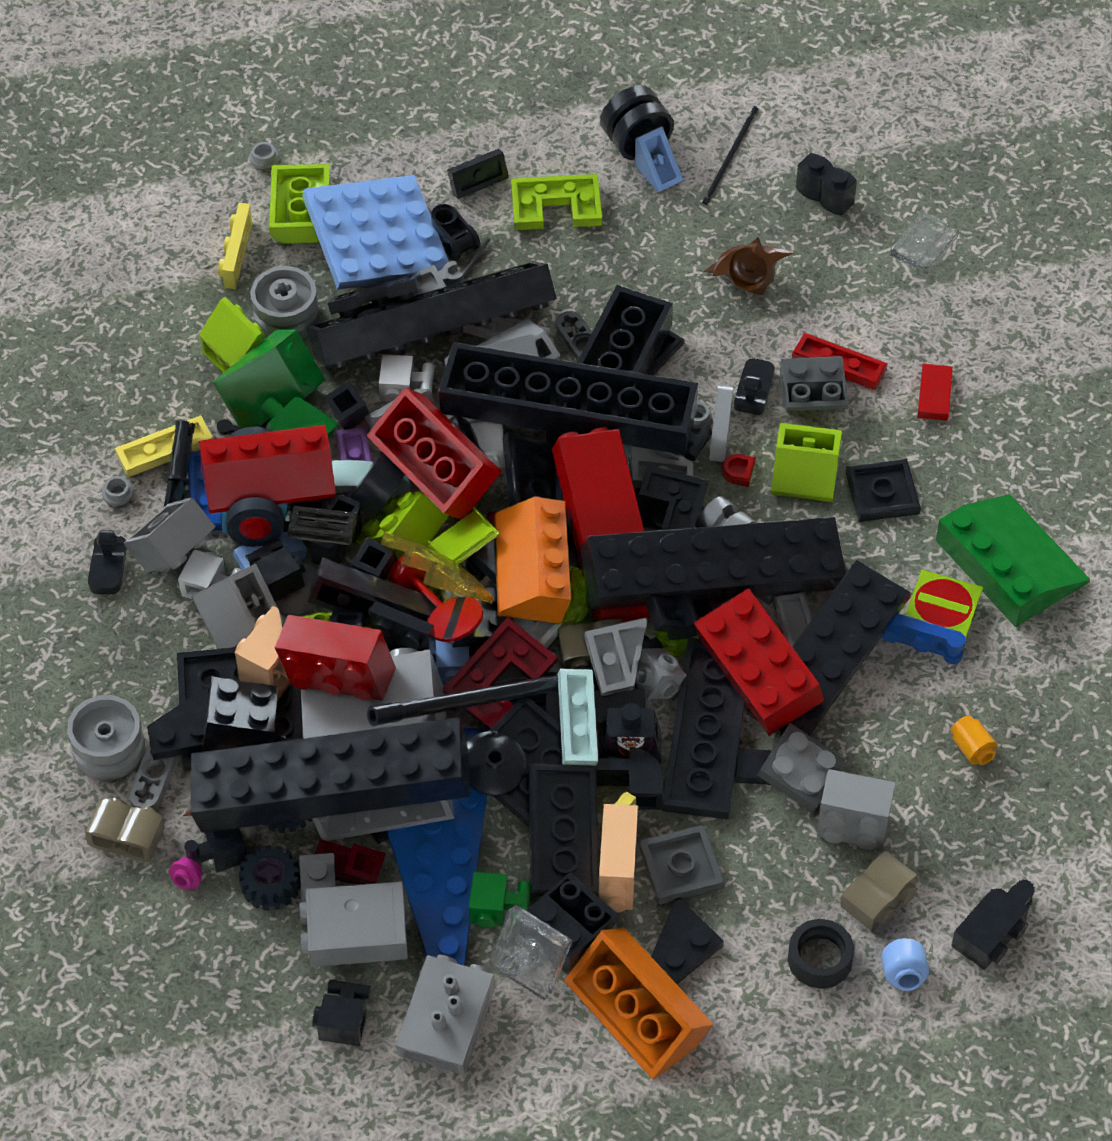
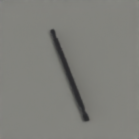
[702,106,758,205]

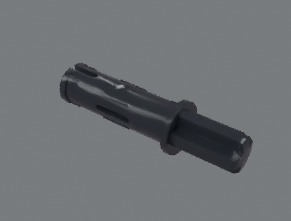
[164,420,195,507]

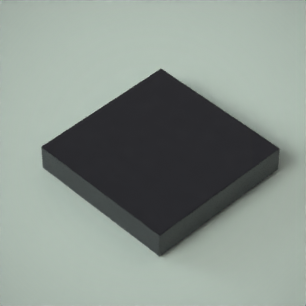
[846,459,921,522]

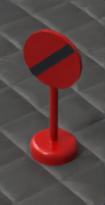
[388,554,483,642]

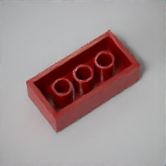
[367,387,502,520]
[694,588,824,736]

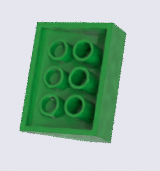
[936,494,1090,627]

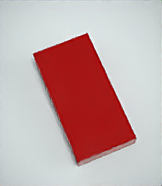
[917,363,953,421]

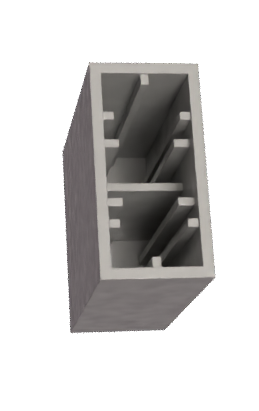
[301,648,454,841]

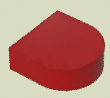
[722,454,756,487]

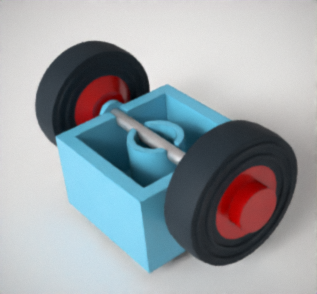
[222,427,287,547]

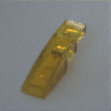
[381,532,494,603]

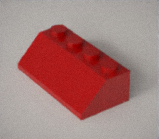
[199,425,336,514]

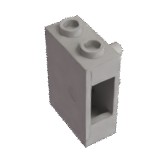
[300,882,408,967]
[395,955,496,1075]

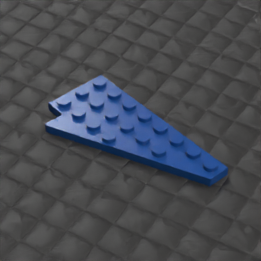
[386,727,489,966]

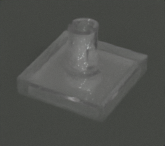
[488,905,572,1000]

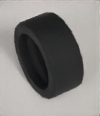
[787,919,854,989]

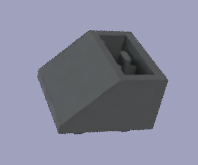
[779,356,849,411]

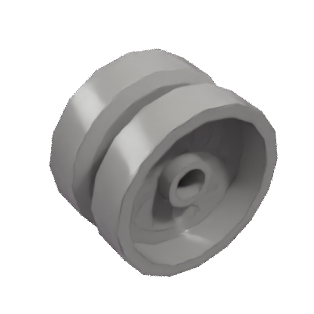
[250,266,319,339]
[67,695,145,781]

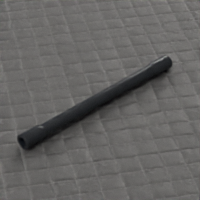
[367,667,598,726]

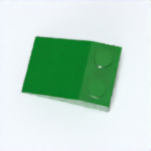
[212,329,326,429]

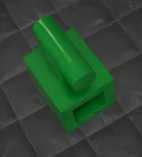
[469,872,531,928]

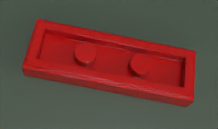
[792,332,888,390]

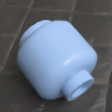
[881,938,929,991]

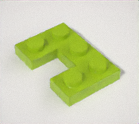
[511,174,602,230]

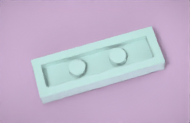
[558,669,598,766]

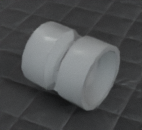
[697,496,757,528]

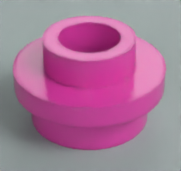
[169,858,202,890]

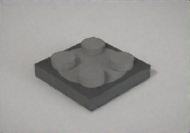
[757,723,845,812]

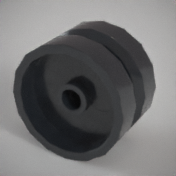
[600,85,674,160]

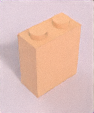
[599,804,638,913]

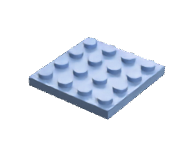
[302,175,449,290]

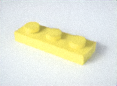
[218,203,253,289]
[115,415,213,477]

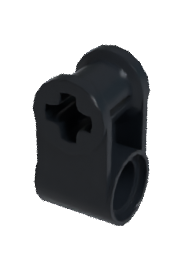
[431,204,481,261]

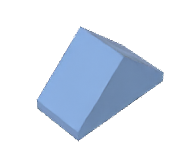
[635,127,684,192]

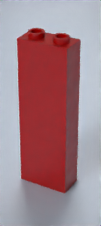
[552,427,650,623]

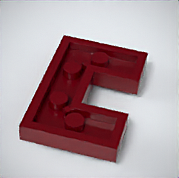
[443,617,558,730]

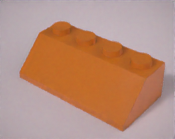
[494,497,571,624]
[564,927,714,1079]

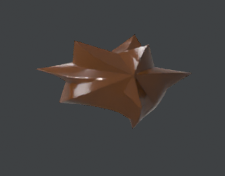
[704,238,794,295]

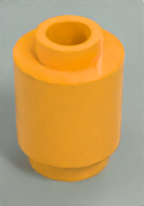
[950,716,998,765]

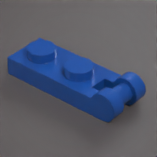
[881,614,966,664]

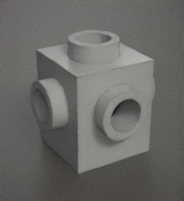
[635,648,686,700]

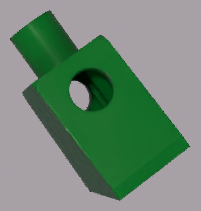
[260,396,338,439]

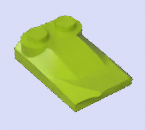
[269,164,330,244]

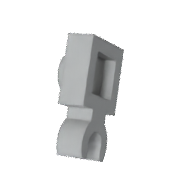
[407,261,464,295]

